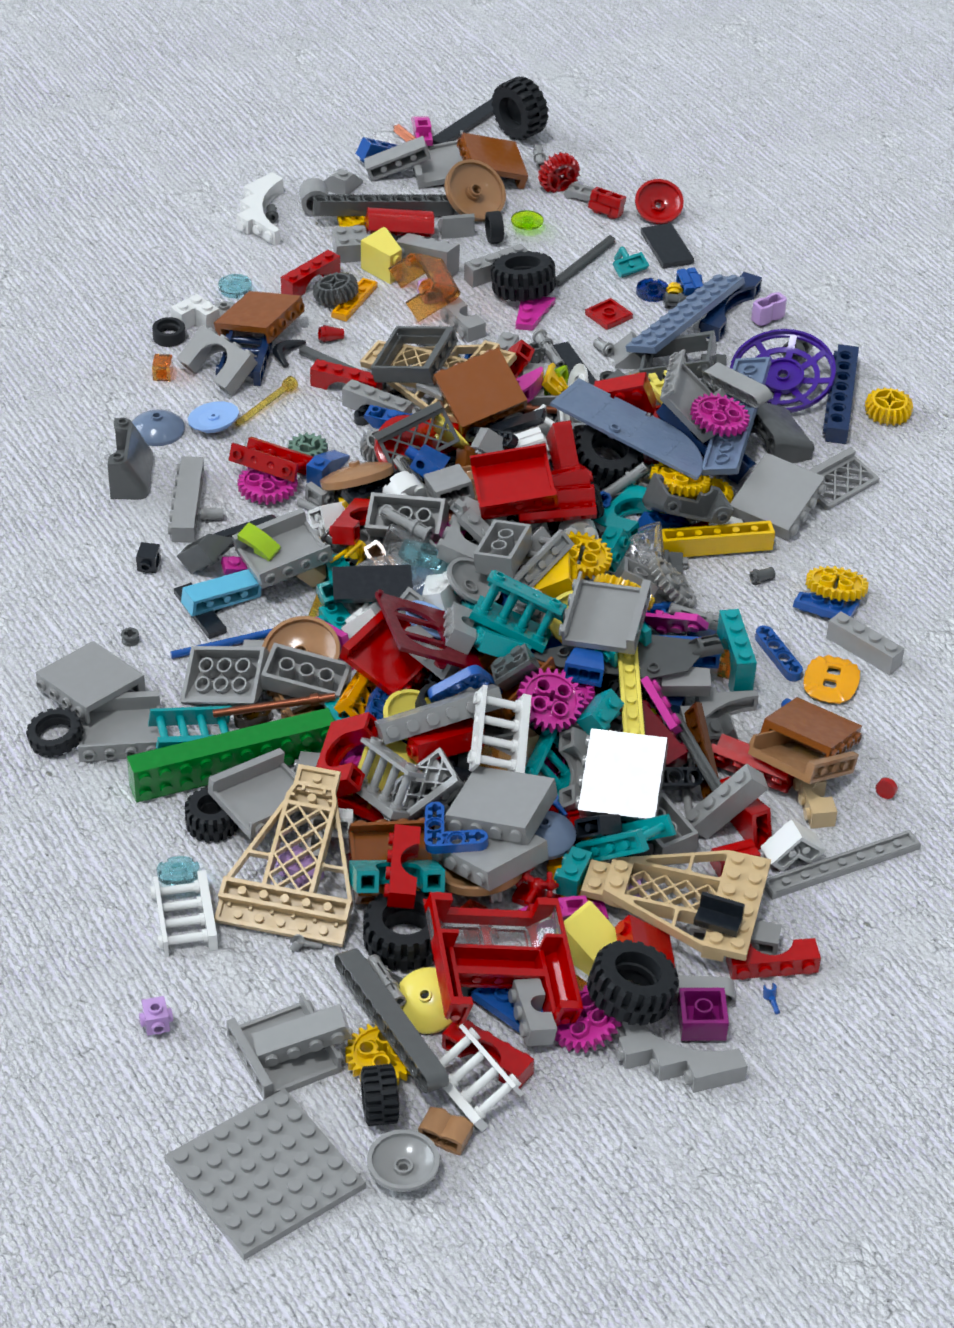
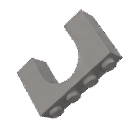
[176,325,258,396]
[436,496,508,563]

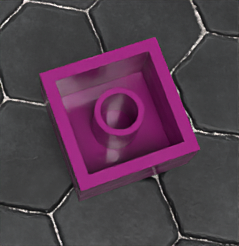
[677,988,729,1041]

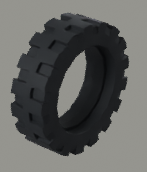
[26,707,84,757]

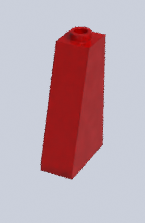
[546,420,579,469]
[406,718,484,764]
[720,776,772,850]

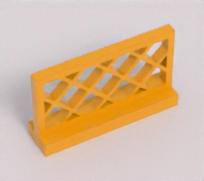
[334,671,378,717]

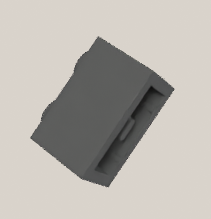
[177,534,233,574]
[491,643,540,692]

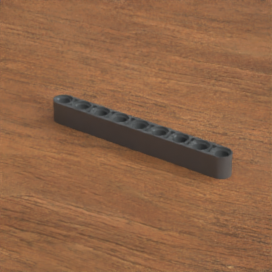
[312,194,455,216]
[334,948,449,1093]

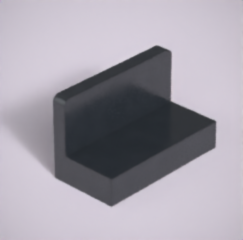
[693,892,745,937]

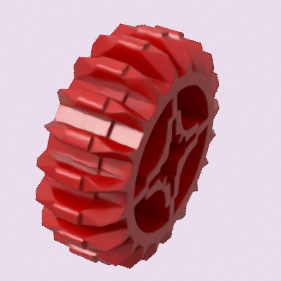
[538,152,580,193]

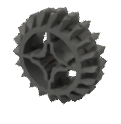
[313,272,358,307]

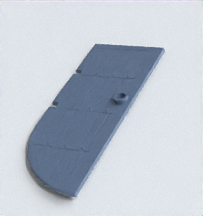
[550,378,703,480]

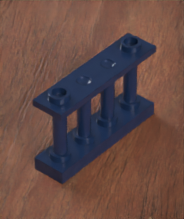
[216,330,273,386]

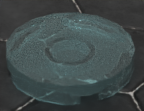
[218,274,252,298]
[156,856,200,886]

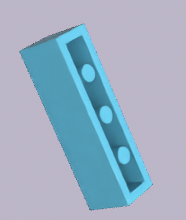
[181,569,262,617]

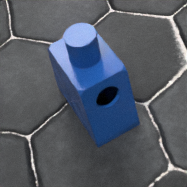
[404,444,450,478]
[564,647,604,687]

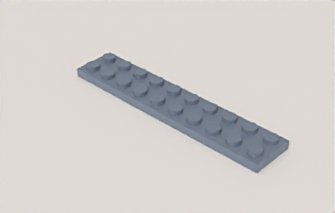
[625,274,745,354]
[702,357,771,476]

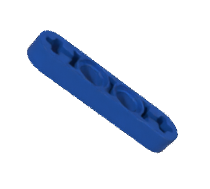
[755,625,803,682]

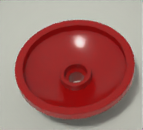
[635,179,684,224]

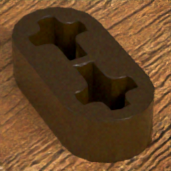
[234,710,272,729]

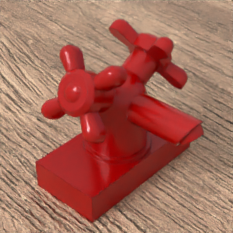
[512,867,561,907]

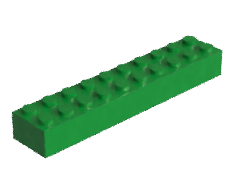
[127,708,334,803]

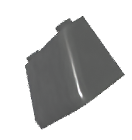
[751,403,814,463]
[107,417,153,500]
[642,473,734,524]

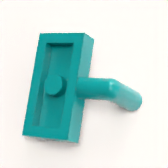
[612,246,650,278]

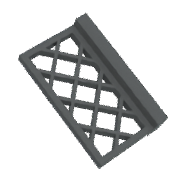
[374,401,460,472]

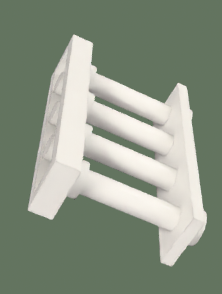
[467,685,532,773]
[150,870,218,957]
[439,1024,524,1132]

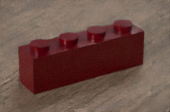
[619,700,688,767]

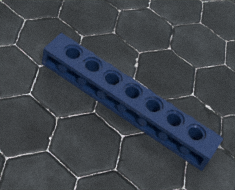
[822,344,859,444]

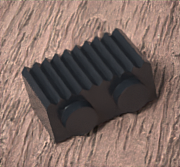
[574,814,622,841]

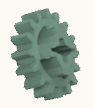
[288,432,328,457]

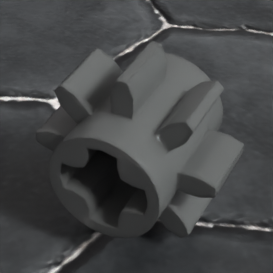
[529,342,546,363]

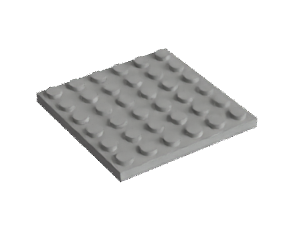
[164,1088,366,1260]

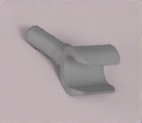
[290,934,322,952]

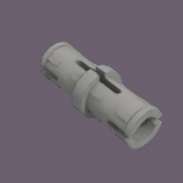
[533,145,546,170]

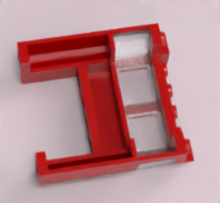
[423,892,583,1032]

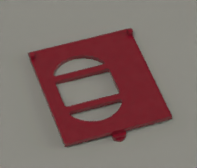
[375,589,483,669]

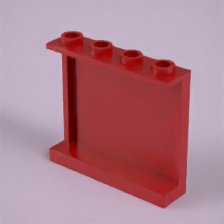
[470,443,558,520]
[339,610,444,696]

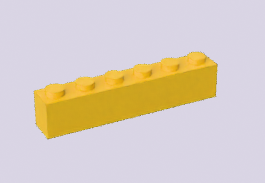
[658,521,775,557]

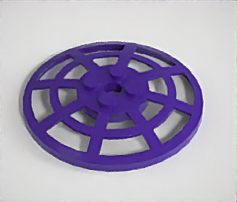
[730,329,836,413]

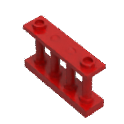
[228,437,313,482]

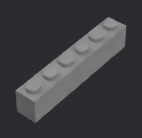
[168,456,204,543]
[374,684,502,745]

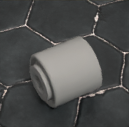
[299,178,329,216]

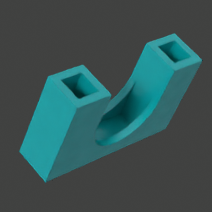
[593,484,654,547]
[717,609,757,692]
[473,621,532,658]
[349,860,445,893]

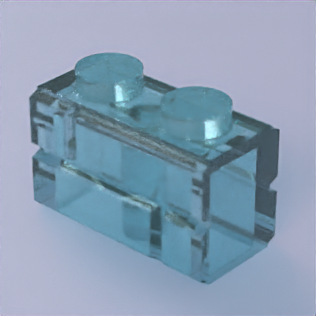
[398,539,443,570]

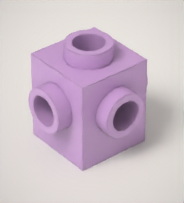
[139,996,173,1036]

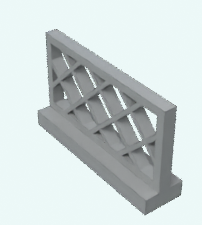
[809,447,880,511]
[381,747,464,821]

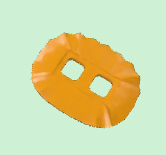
[803,655,860,704]

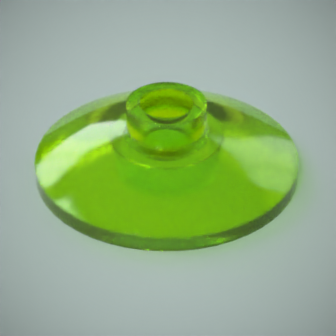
[511,210,544,230]

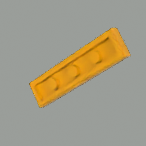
[331,278,378,322]

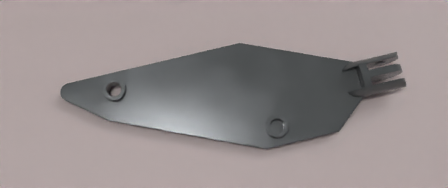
[533,634,724,679]

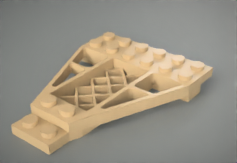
[360,340,517,423]
[214,764,353,947]
[580,850,771,962]

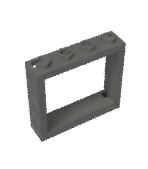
[370,326,458,383]
[639,331,717,382]

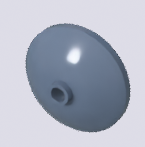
[132,409,185,446]
[535,810,576,860]

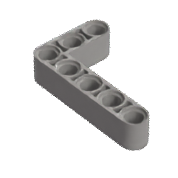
[702,362,772,408]

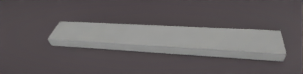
[765,830,921,900]

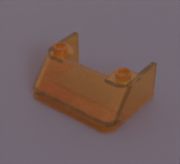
[388,253,460,322]

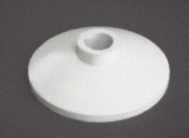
[568,363,589,387]

